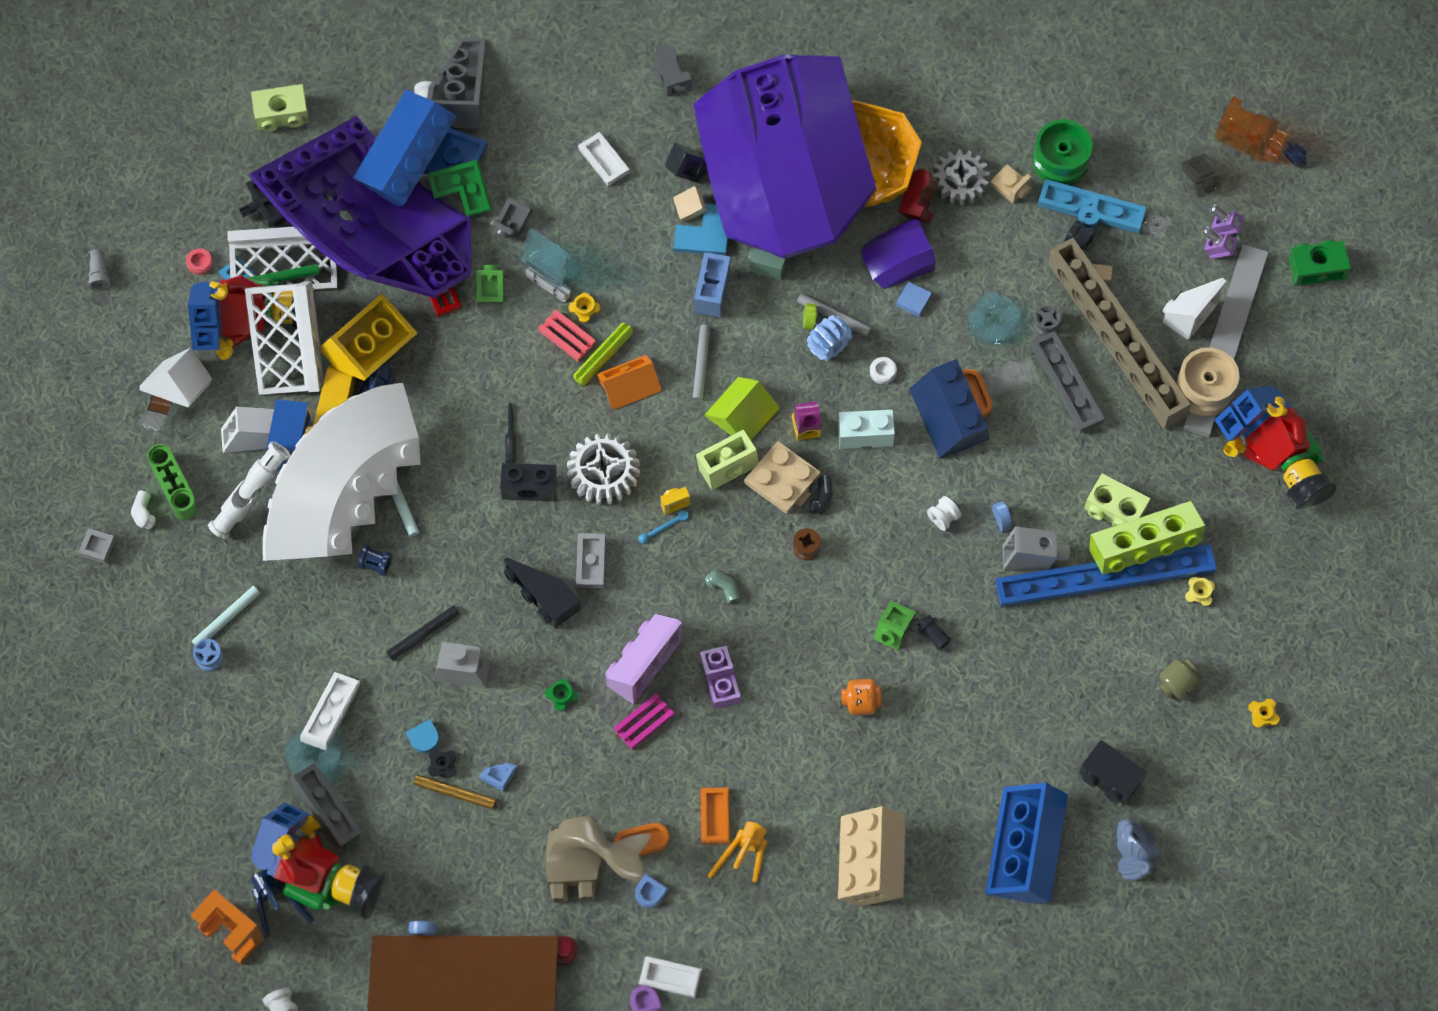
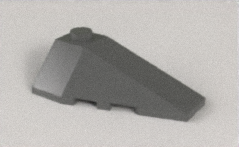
[427,38,486,129]

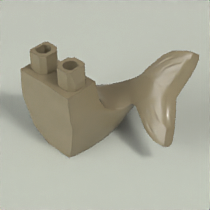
[545,816,651,903]

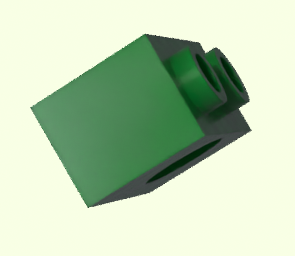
[1288,240,1351,286]

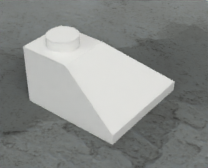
[1163,278,1226,340]

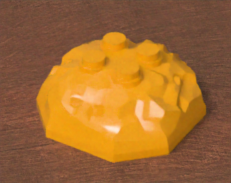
[852,100,922,207]

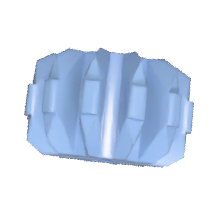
[807,315,853,361]

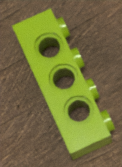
[1089,501,1205,575]

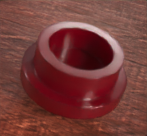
[557,935,578,964]

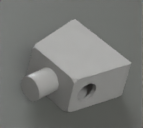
[1003,527,1070,570]
[434,642,491,688]

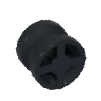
[1064,220,1096,252]

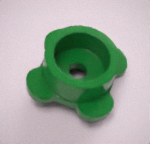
[545,679,578,711]

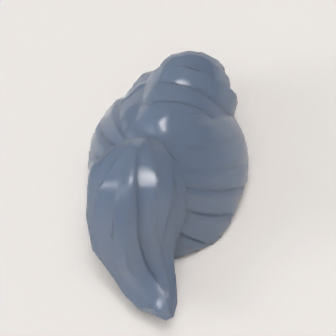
[1117,818,1160,880]

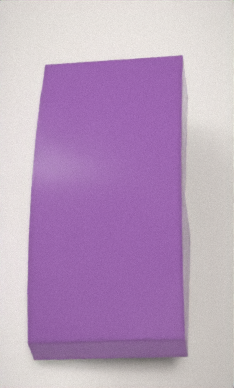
[700,646,741,709]

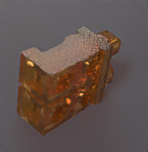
[1214,96,1289,163]

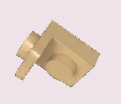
[990,165,1032,204]

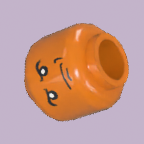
[841,679,882,715]

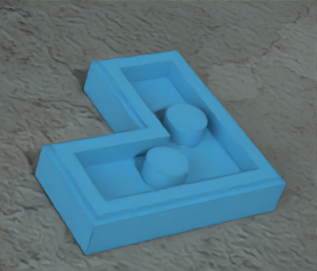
[673,204,728,256]

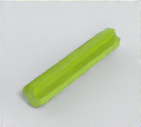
[574,322,633,386]

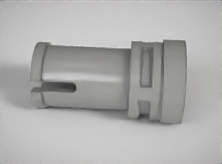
[88,249,110,290]

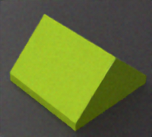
[705,377,780,441]

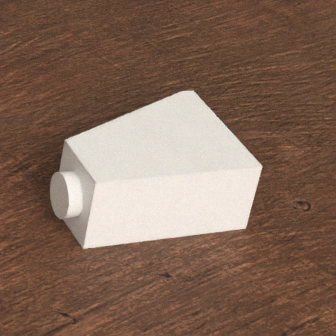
[221,407,274,453]

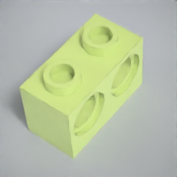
[1084,474,1150,527]

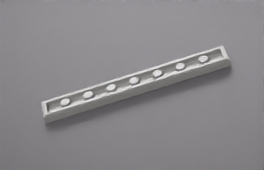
[1183,245,1268,437]

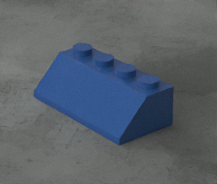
[353,89,457,206]
[985,783,1068,903]

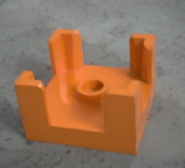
[191,890,264,965]

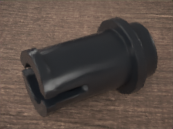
[918,615,952,651]

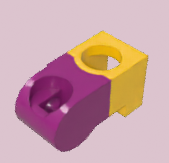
[792,401,822,441]

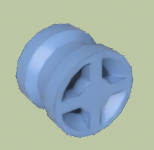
[193,639,223,671]

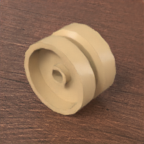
[1176,347,1240,417]

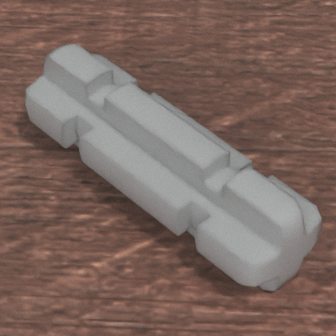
[525,264,572,302]

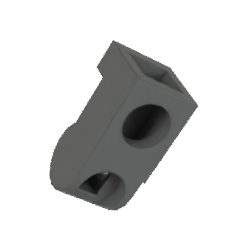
[655,44,692,97]

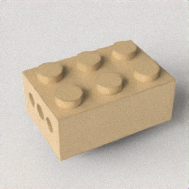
[838,806,906,906]

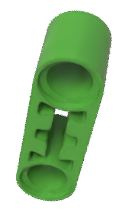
[147,444,198,520]

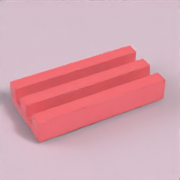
[538,309,596,362]

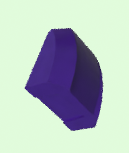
[861,219,936,289]

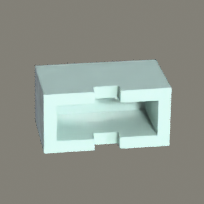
[838,410,895,449]

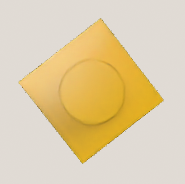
[660,487,690,515]

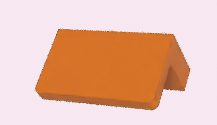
[597,355,661,409]

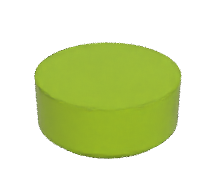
[803,303,817,330]

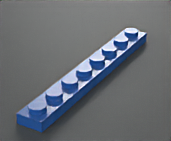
[995,544,1217,608]

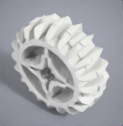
[567,433,640,505]

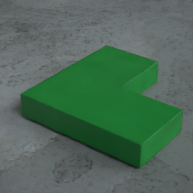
[427,159,493,217]

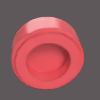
[186,248,213,275]

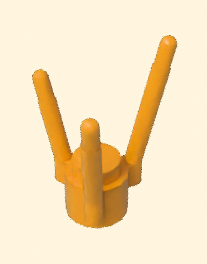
[708,822,768,883]

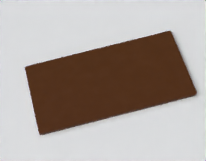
[367,936,558,1011]

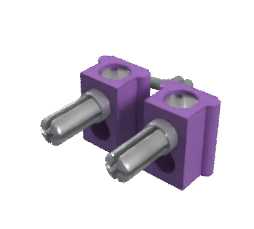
[1202,204,1245,259]

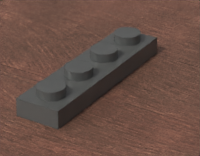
[1030,331,1105,433]

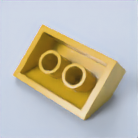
[318,293,417,380]

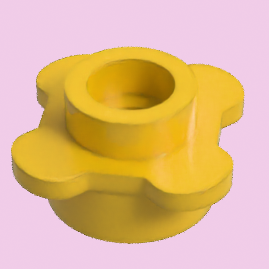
[569,293,600,323]
[1248,699,1280,728]

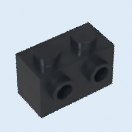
[1079,740,1147,806]

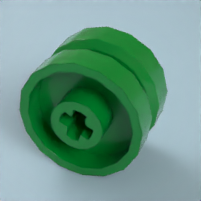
[1032,119,1093,186]

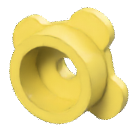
[1185,577,1215,606]

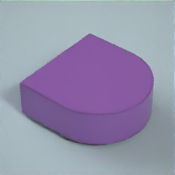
[630,985,663,1011]

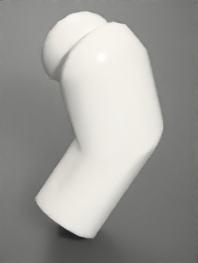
[131,490,156,529]

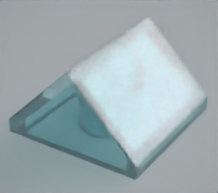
[519,227,584,288]

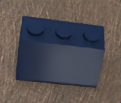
[909,359,990,459]

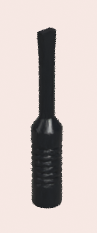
[505,403,516,463]

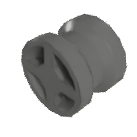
[1033,305,1061,336]

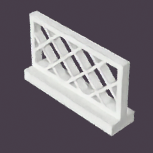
[228,227,338,290]
[245,281,324,395]

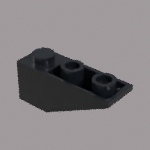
[503,557,581,628]

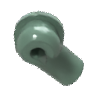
[705,570,741,605]

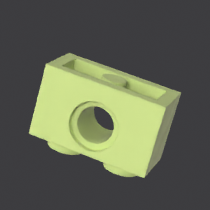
[251,84,309,132]
[696,430,759,490]

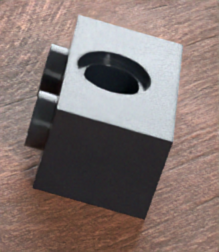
[500,463,558,501]

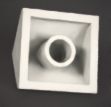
[139,348,212,408]

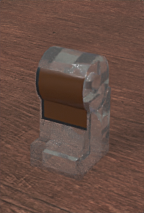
[138,394,177,440]

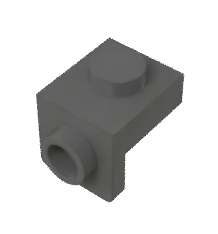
[490,197,534,239]

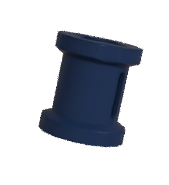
[358,545,392,576]

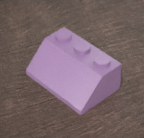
[605,614,682,704]

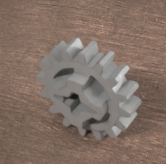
[933,149,989,205]

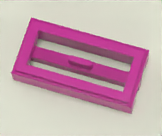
[614,693,675,750]

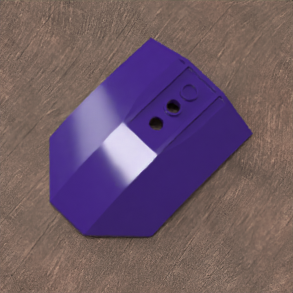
[693,55,877,259]
[249,116,471,298]

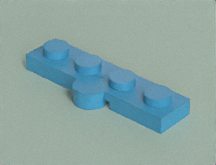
[1038,179,1146,234]

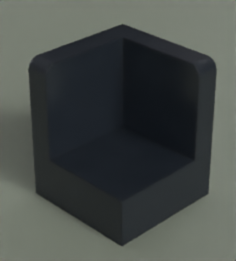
[665,142,706,183]

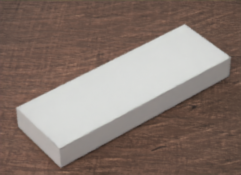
[300,672,360,750]

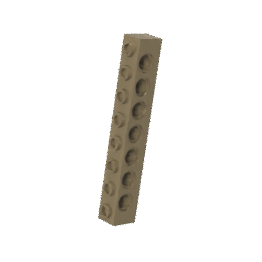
[1048,238,1191,429]

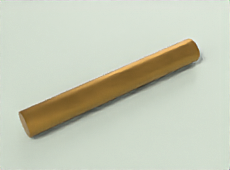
[413,774,497,810]

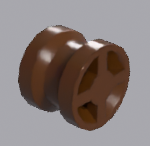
[793,528,821,561]

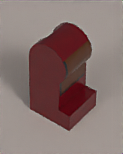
[898,169,939,223]

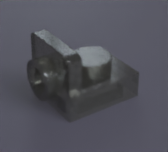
[1181,153,1221,198]

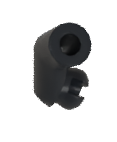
[809,475,833,515]

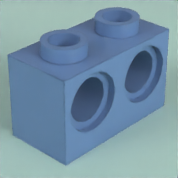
[694,252,730,317]

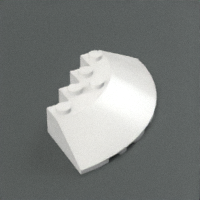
[263,383,421,561]

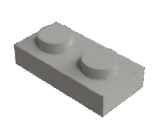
[576,533,606,589]

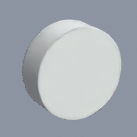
[870,357,897,384]

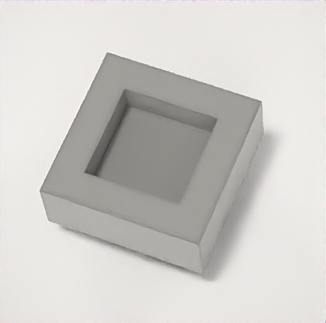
[78,528,116,564]

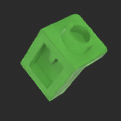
[476,265,504,302]
[874,601,916,650]

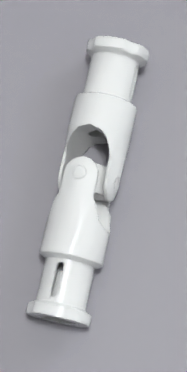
[208,441,291,540]

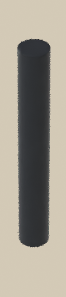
[386,605,459,661]

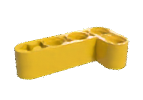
[305,365,357,434]

